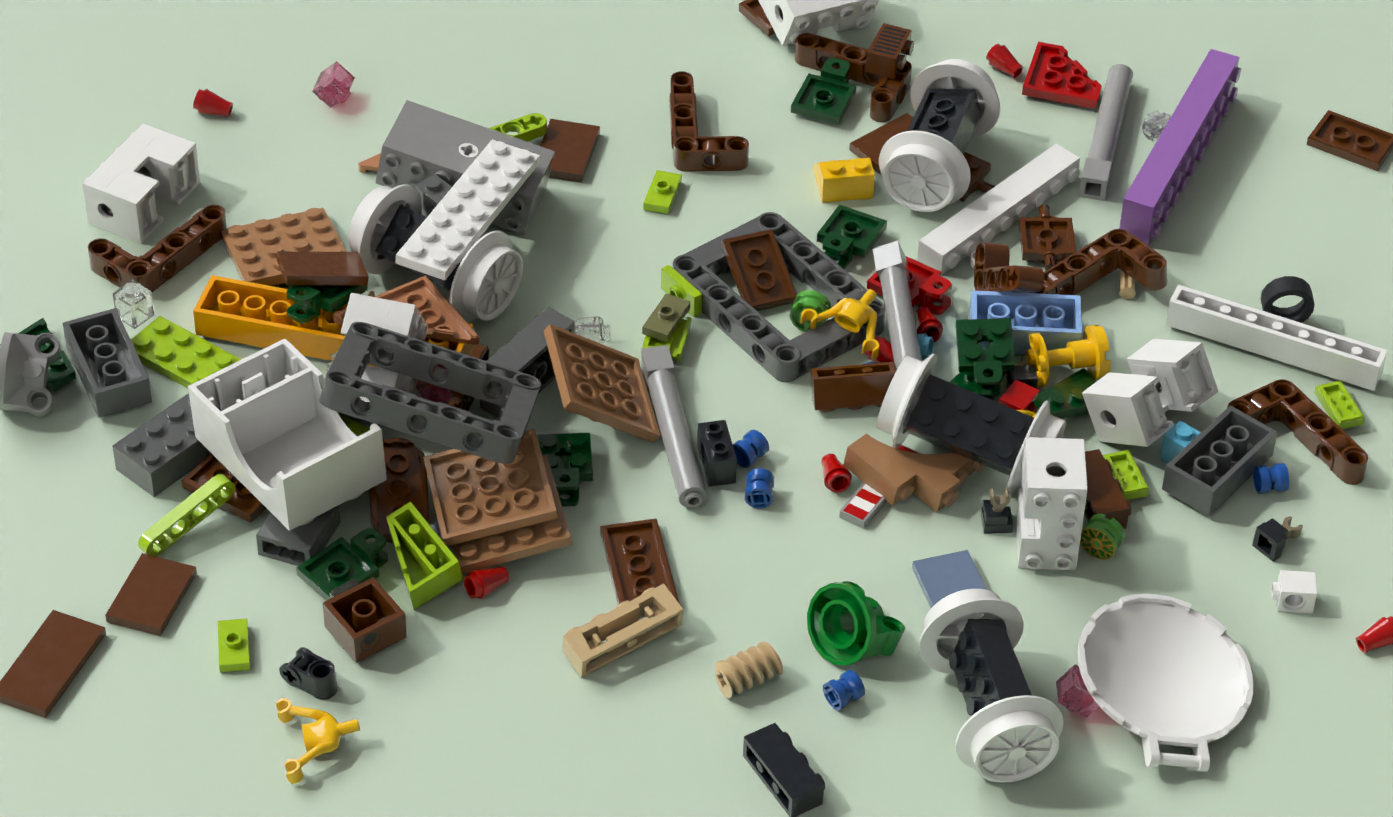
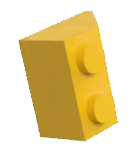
[813,158,875,203]

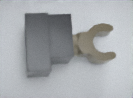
[1006,356,1038,389]
[981,488,1013,534]
[1252,516,1303,562]

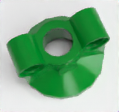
[807,581,905,666]

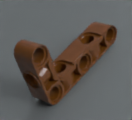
[795,33,912,122]
[669,71,749,172]
[88,205,227,297]
[1029,229,1168,295]
[1227,379,1368,485]

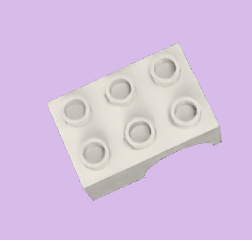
[188,338,387,531]

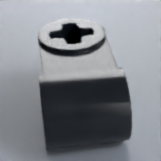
[279,647,338,699]

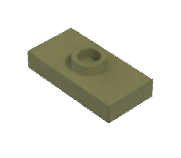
[642,294,690,342]

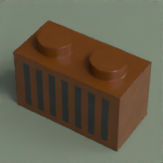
[866,23,914,79]

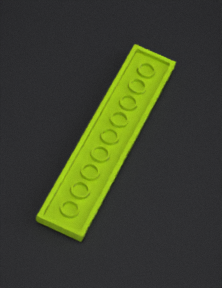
[131,316,370,436]

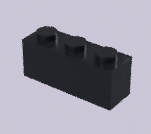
[743,723,825,817]

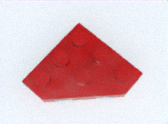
[1022,41,1102,109]

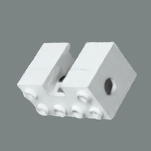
[758,0,879,46]
[83,124,200,244]
[340,293,428,419]
[1082,339,1218,447]
[1015,437,1087,570]

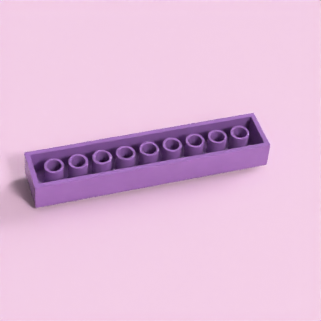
[1119,49,1241,246]

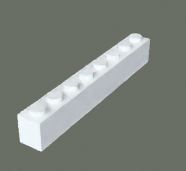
[917,143,1080,274]
[1166,285,1388,391]

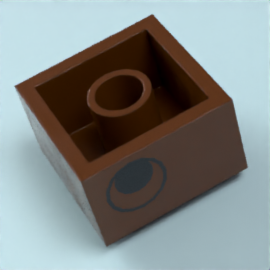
[323,577,407,663]

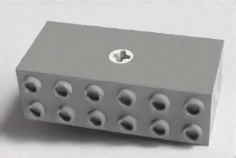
[376,100,555,235]

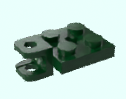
[791,57,856,125]
[817,204,887,269]
[286,285,368,324]
[955,318,1015,397]
[537,433,593,507]
[296,527,388,601]

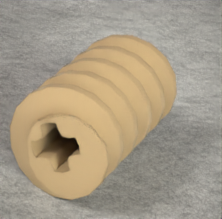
[715,642,783,698]

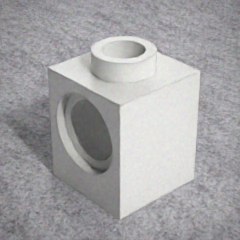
[1271,570,1317,614]

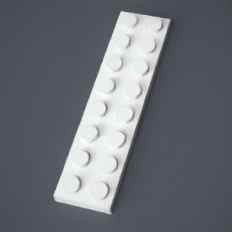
[395,139,540,280]

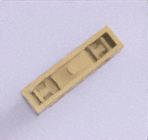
[562,584,683,678]

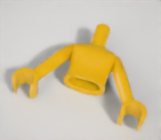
[800,289,879,359]
[276,698,360,784]

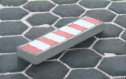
[839,445,922,529]

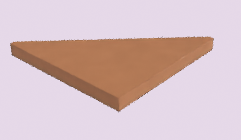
[333,275,479,345]

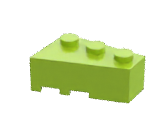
[386,502,463,610]

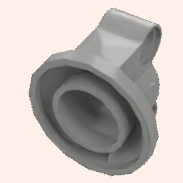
[0,332,61,418]

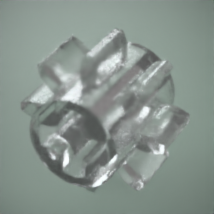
[1142,110,1171,141]

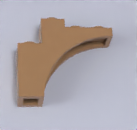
[843,433,985,513]

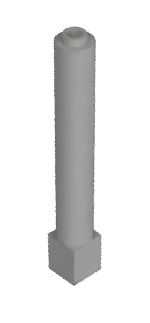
[1079,64,1133,201]
[873,240,922,371]
[641,345,707,507]

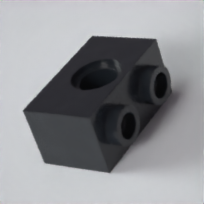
[697,420,737,487]

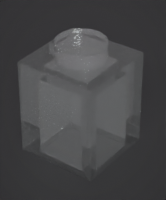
[112,279,154,329]

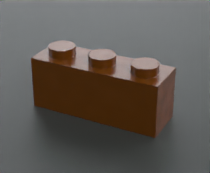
[810,362,896,412]
[1084,449,1132,529]

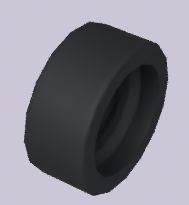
[1260,276,1315,323]

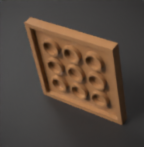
[221,208,347,286]
[544,324,661,443]
[423,429,558,546]
[452,455,573,574]

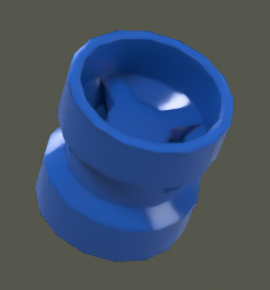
[733,429,769,468]
[1253,463,1289,494]
[745,468,775,508]
[823,670,865,710]

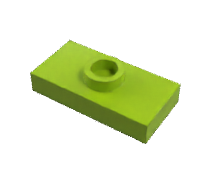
[643,170,682,214]
[661,265,702,317]
[1314,380,1365,429]
[1103,450,1149,500]
[218,618,250,672]

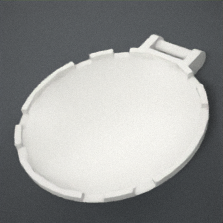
[1077,594,1253,772]

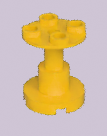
[1025,324,1111,388]

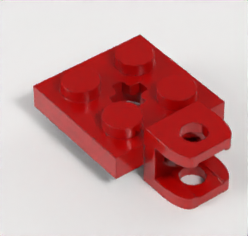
[867,256,952,315]

